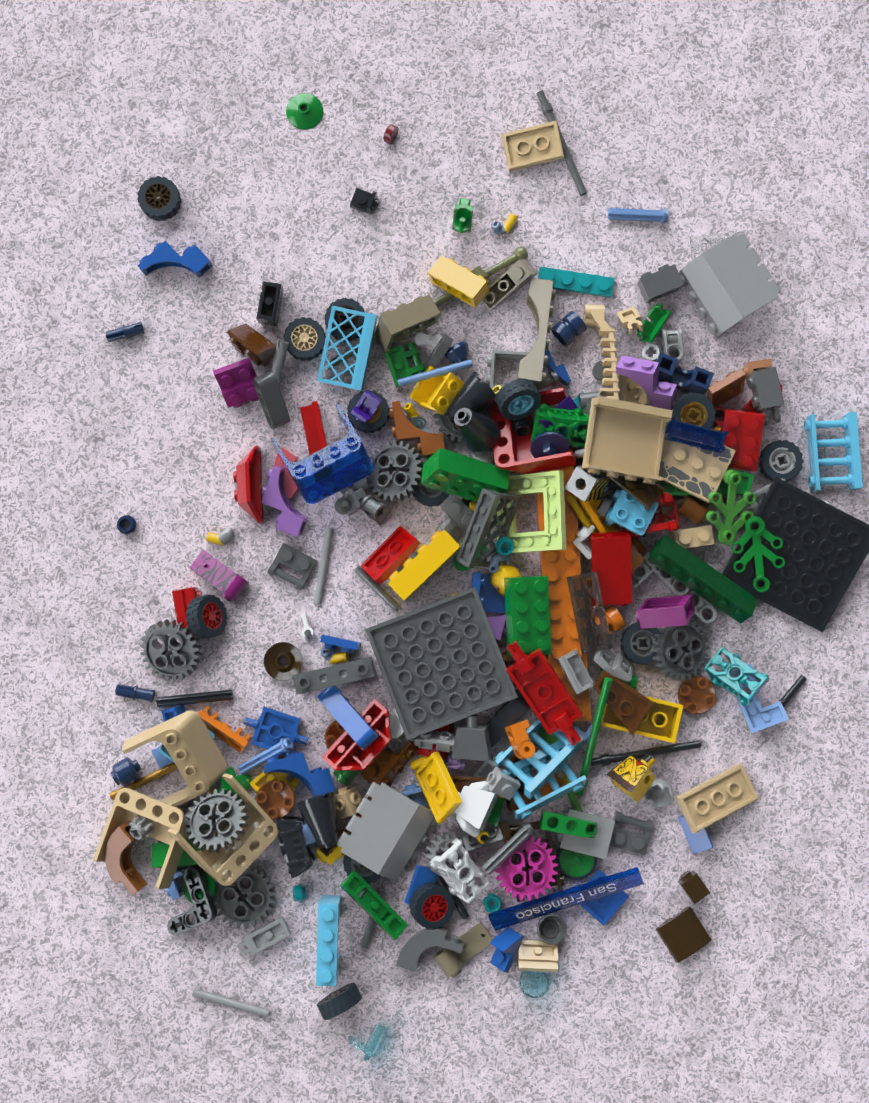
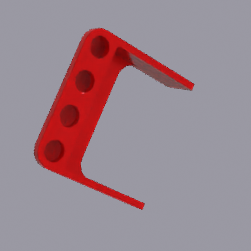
[489,387,576,474]

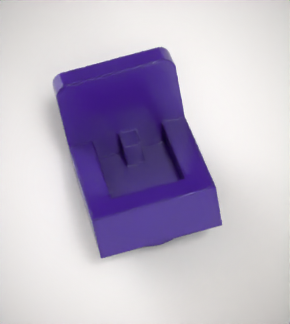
[350,390,383,423]

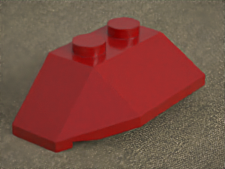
[233,446,264,524]
[322,698,391,771]

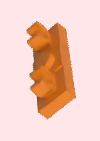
[198,706,251,754]

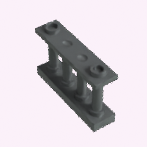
[292,657,376,694]

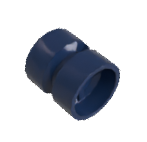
[551,311,587,347]

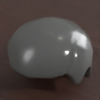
[537,914,567,945]

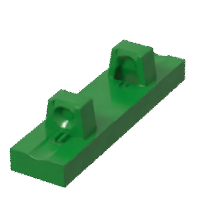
[340,871,408,940]

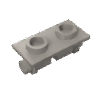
[415,730,456,753]

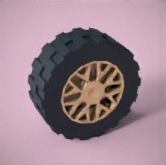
[283,317,326,361]

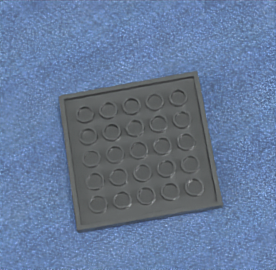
[365,587,518,740]

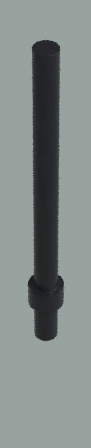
[591,740,701,766]

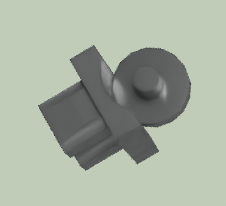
[334,488,366,516]

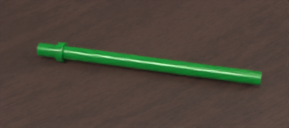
[575,677,612,796]

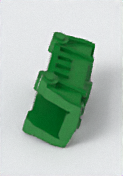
[531,404,589,448]

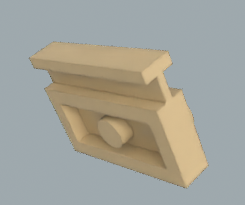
[518,940,558,972]

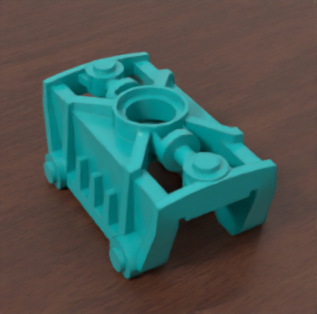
[704,646,769,707]

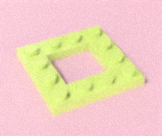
[496,470,566,553]

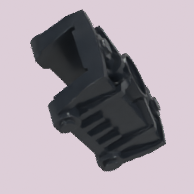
[275,816,315,878]

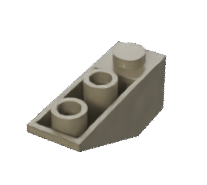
[482,259,538,311]

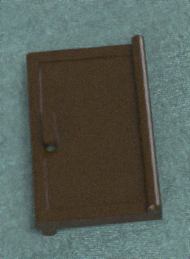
[601,472,666,511]

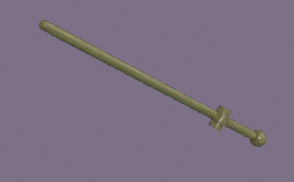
[330,247,528,366]

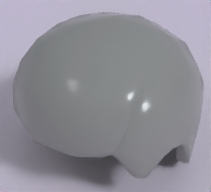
[644,779,674,807]

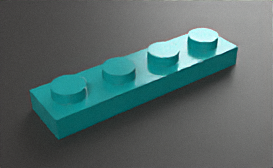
[538,267,615,298]

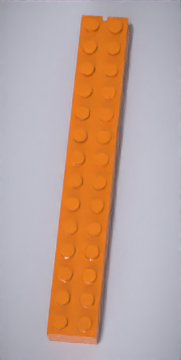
[535,449,591,721]

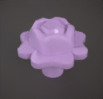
[445,753,467,772]

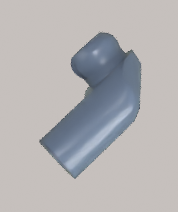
[489,553,511,573]

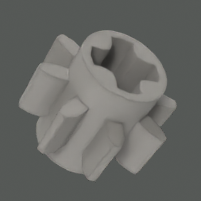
[129,815,154,841]

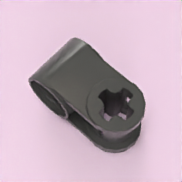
[360,495,392,525]

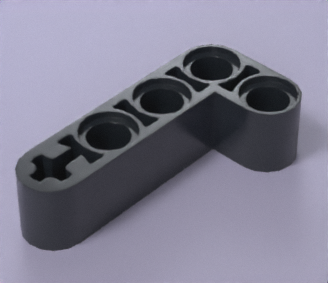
[486,689,530,748]

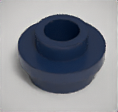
[117,515,137,534]

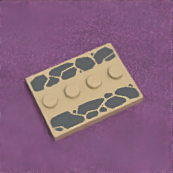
[658,419,735,503]

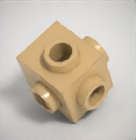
[335,786,362,819]

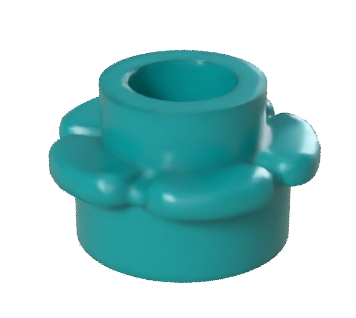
[495,536,514,555]
[292,883,306,903]
[483,893,502,913]

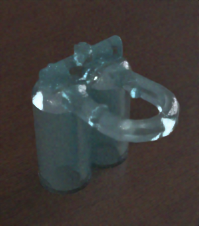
[347,1022,391,1061]

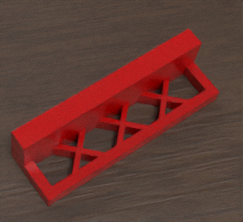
[300,401,334,482]

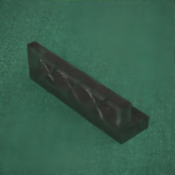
[567,572,612,654]

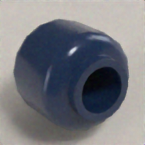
[110,757,141,787]

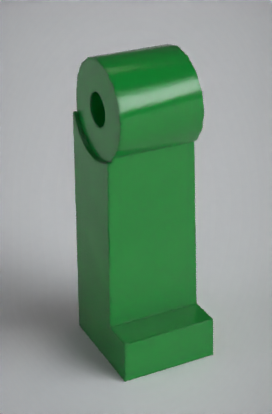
[539,809,598,838]

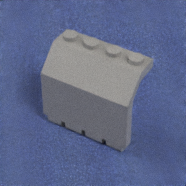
[679,233,781,338]
[336,782,436,881]

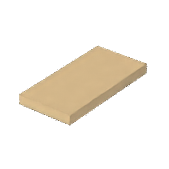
[675,763,759,833]

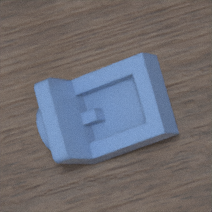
[165,867,186,900]

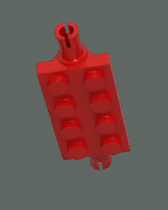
[506,641,583,746]

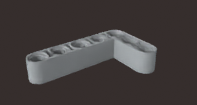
[632,550,717,623]

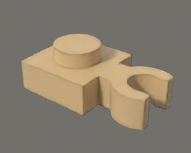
[617,307,643,335]

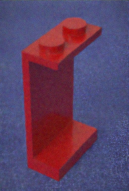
[589,531,632,608]

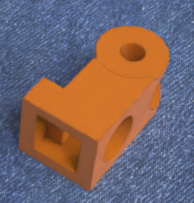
[505,719,535,760]

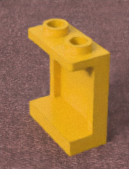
[409,366,465,415]

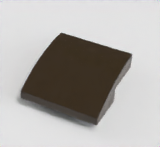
[656,906,712,963]

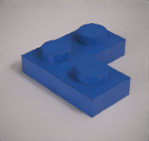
[320,635,361,653]

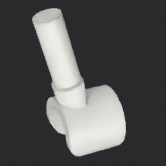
[301,614,316,642]

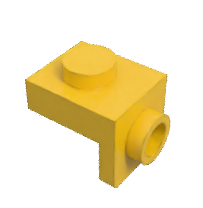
[316,845,345,865]

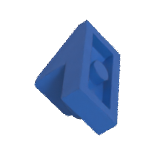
[490,927,524,973]

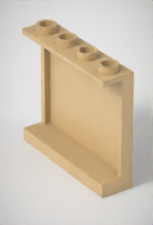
[582,396,673,484]

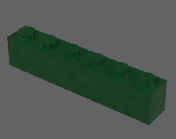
[648,535,758,624]

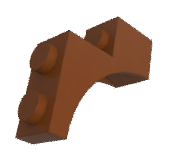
[389,401,445,458]

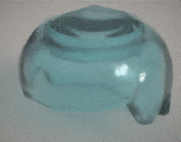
[518,971,551,998]

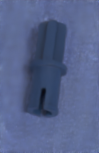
[106,321,145,342]
[115,684,155,702]

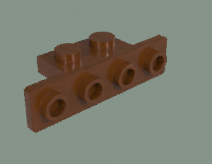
[360,741,418,801]

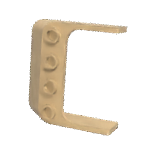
[122,711,228,807]
[167,774,278,886]
[93,788,187,889]

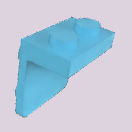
[603,488,658,536]

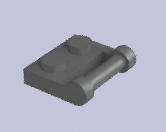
[267,543,317,591]
[609,811,654,855]

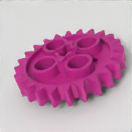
[494,835,558,901]

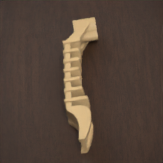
[583,304,620,400]

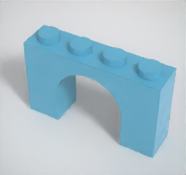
[316,895,342,986]

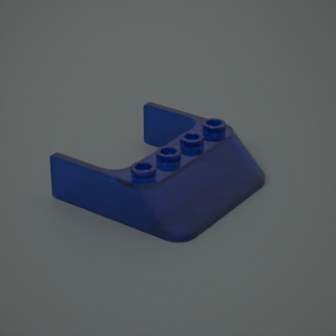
[271,403,373,504]

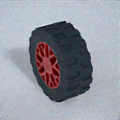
[186,595,228,639]
[409,882,455,929]

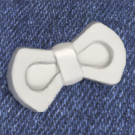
[414,332,442,348]

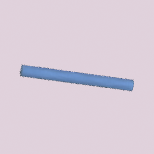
[397,359,472,387]

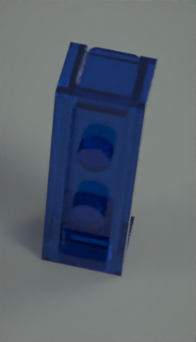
[664,418,728,454]

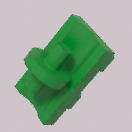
[452,198,474,233]

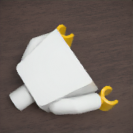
[454,781,504,844]

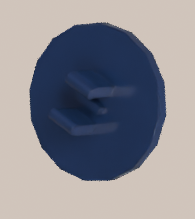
[530,432,569,458]

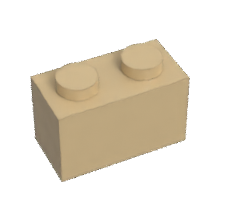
[669,525,715,549]

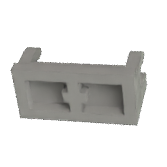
[557,649,594,695]

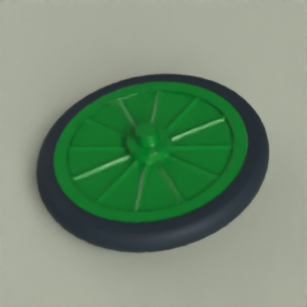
[556,847,597,880]

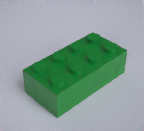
[421,448,509,502]
[504,576,552,656]

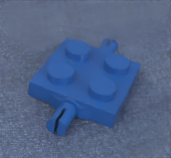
[244,706,309,755]

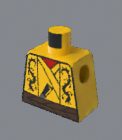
[607,754,656,803]

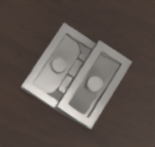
[593,642,634,682]

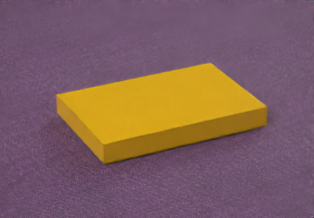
[415,751,462,824]

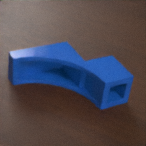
[137,240,213,278]
[262,750,336,797]

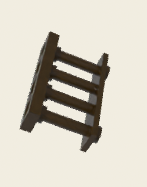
[500,820,565,902]

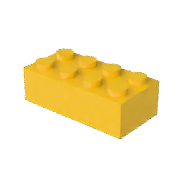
[388,530,461,601]
[601,696,683,743]

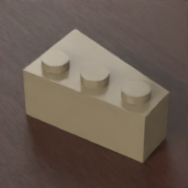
[374,295,441,353]

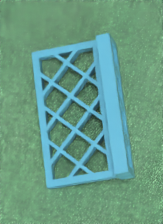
[317,306,378,391]

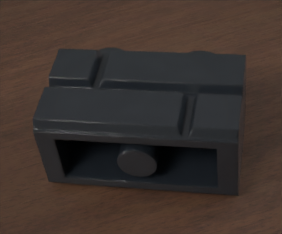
[256,281,284,326]

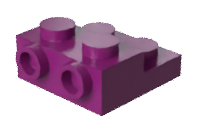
[213,358,259,408]

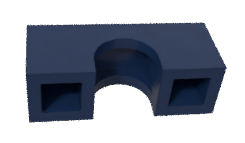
[655,352,714,395]

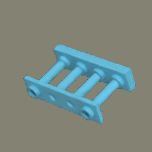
[804,412,863,492]
[495,717,584,799]
[501,740,587,820]

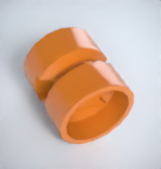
[590,605,626,640]

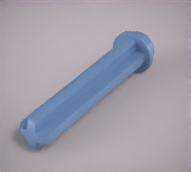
[608,208,669,224]
[238,738,293,775]

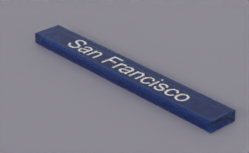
[488,867,644,931]

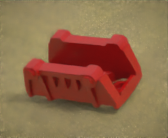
[622,493,681,538]

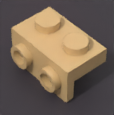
[619,374,650,405]

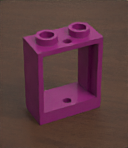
[636,594,695,629]

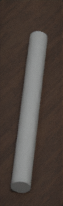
[314,528,333,604]
[192,988,269,1018]

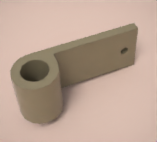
[433,922,493,978]

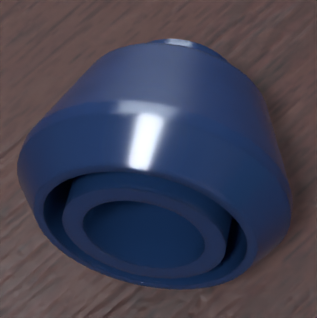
[445,341,469,364]

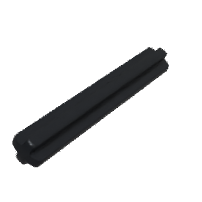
[156,689,233,708]

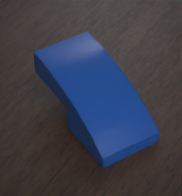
[544,349,571,386]

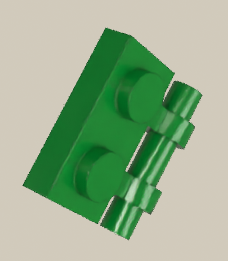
[384,342,426,388]

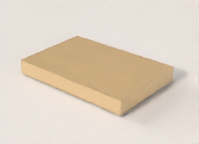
[502,120,564,172]

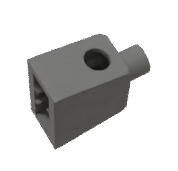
[452,714,492,761]

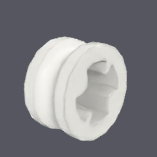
[641,344,660,361]

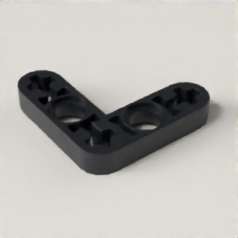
[167,865,217,936]

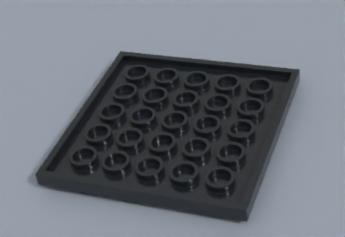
[721,476,869,632]

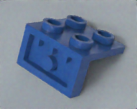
[472,572,506,613]

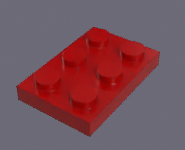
[721,409,765,472]
[360,525,421,585]

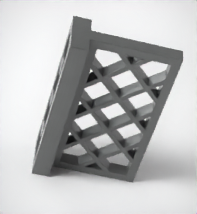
[456,488,522,568]

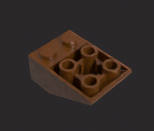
[226,323,276,367]

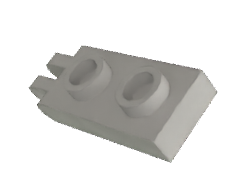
[237,916,291,956]

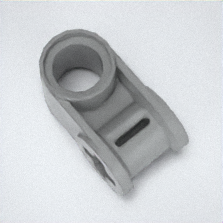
[660,327,683,363]

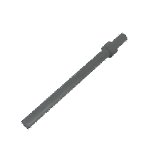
[536,90,587,196]

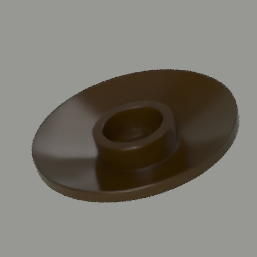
[264,642,303,681]

